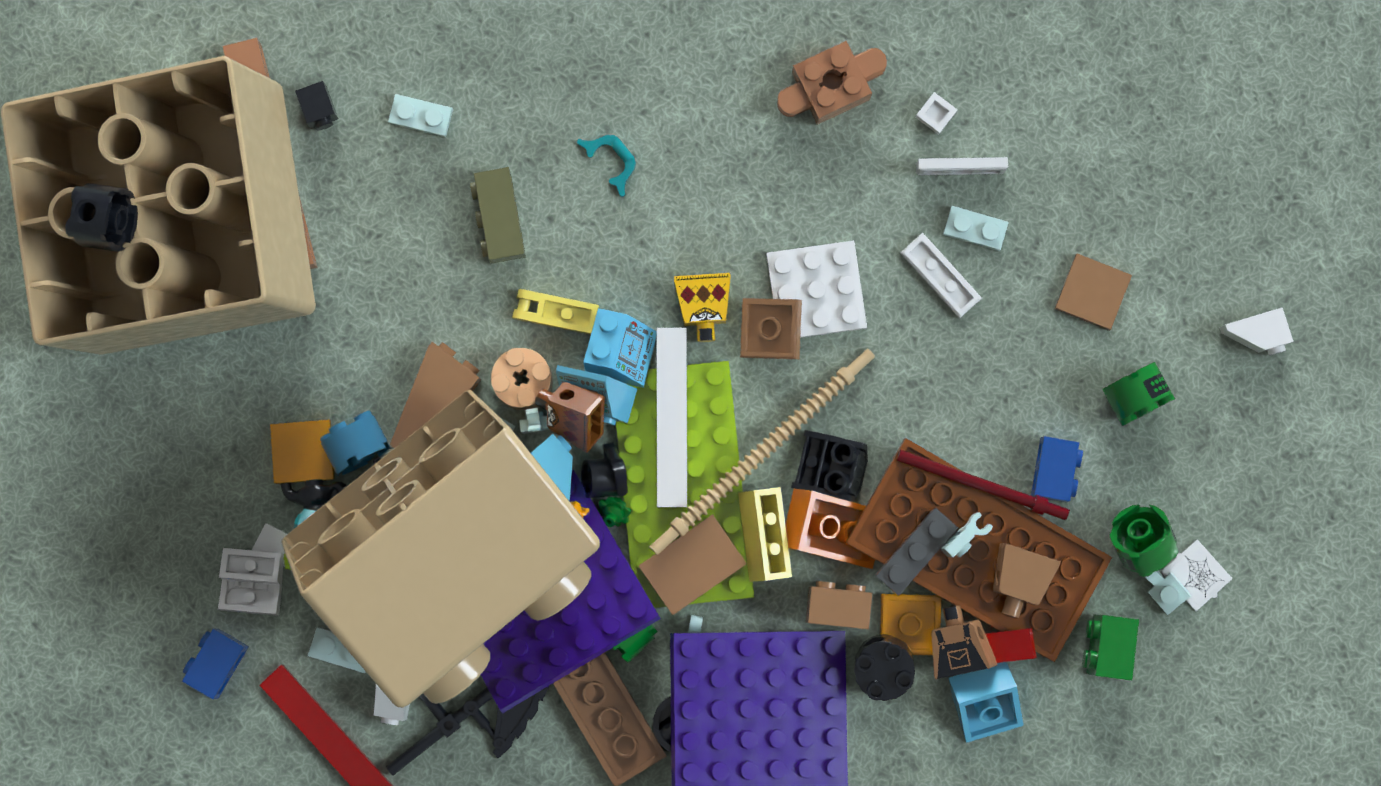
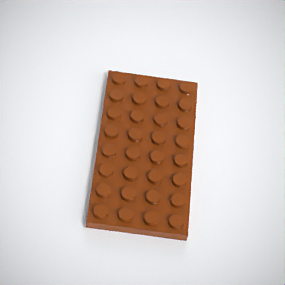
[845,438,1113,662]

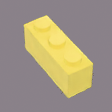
[738,487,792,582]

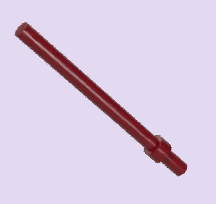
[896,449,1070,521]

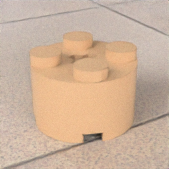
[491,348,553,410]

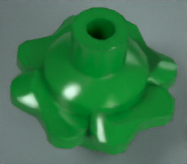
[597,496,631,527]

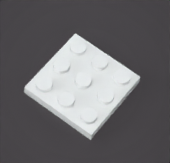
[766,240,867,338]

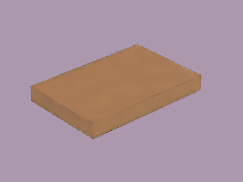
[639,514,747,615]

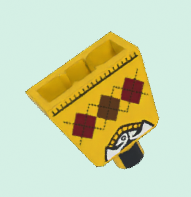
[674,273,731,342]

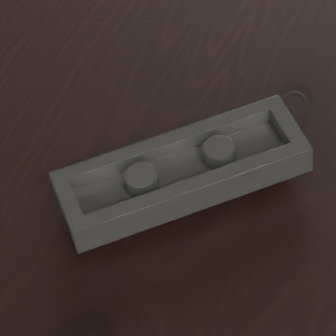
[875,508,958,596]

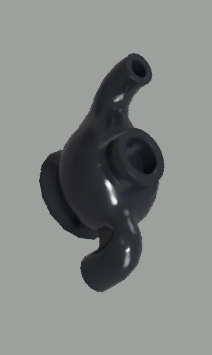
[281,479,347,512]

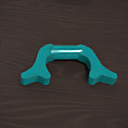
[577,135,636,197]

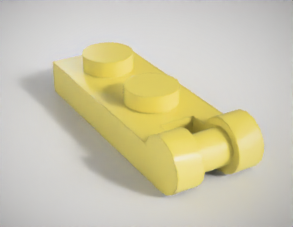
[512,289,599,335]

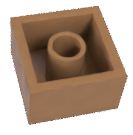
[805,581,872,629]

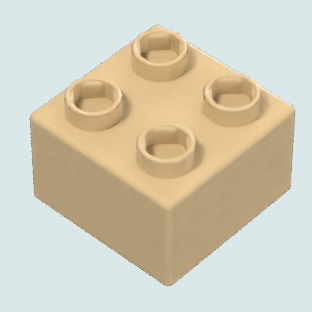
[1,56,316,355]
[281,390,600,708]

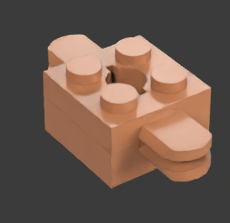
[777,41,887,125]

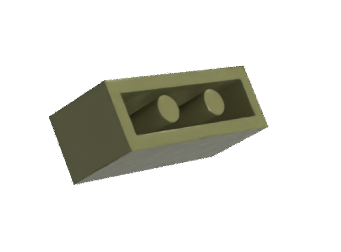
[470,167,526,264]

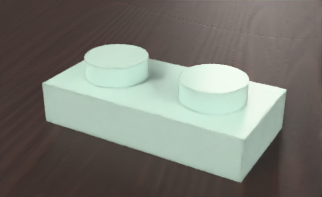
[388,94,453,137]
[943,206,1009,251]
[308,627,366,673]

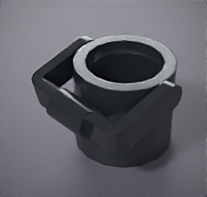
[581,442,628,498]

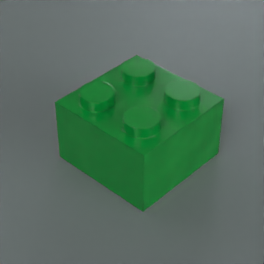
[1082,615,1139,681]

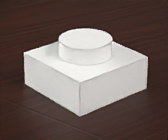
[915,92,957,135]

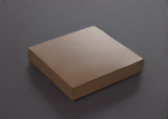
[1054,253,1132,331]
[740,298,802,360]

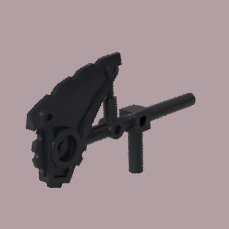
[386,686,549,776]

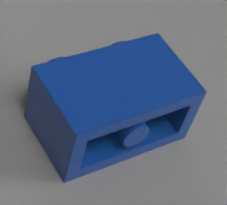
[1031,436,1083,503]
[182,628,249,699]

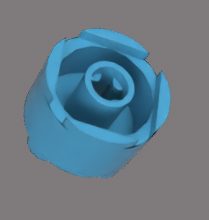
[320,410,391,476]

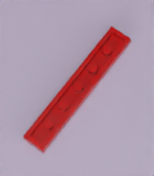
[259,664,393,786]

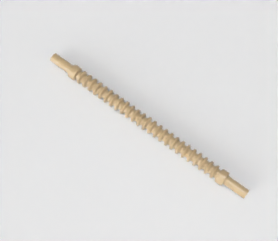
[649,349,875,555]

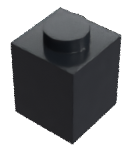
[295,81,339,131]

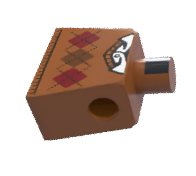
[535,382,605,453]

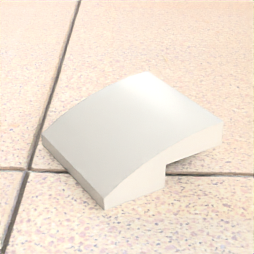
[218,548,283,616]

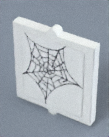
[1161,539,1233,611]

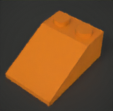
[785,488,875,569]

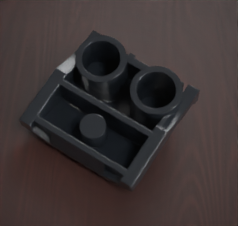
[791,430,868,502]

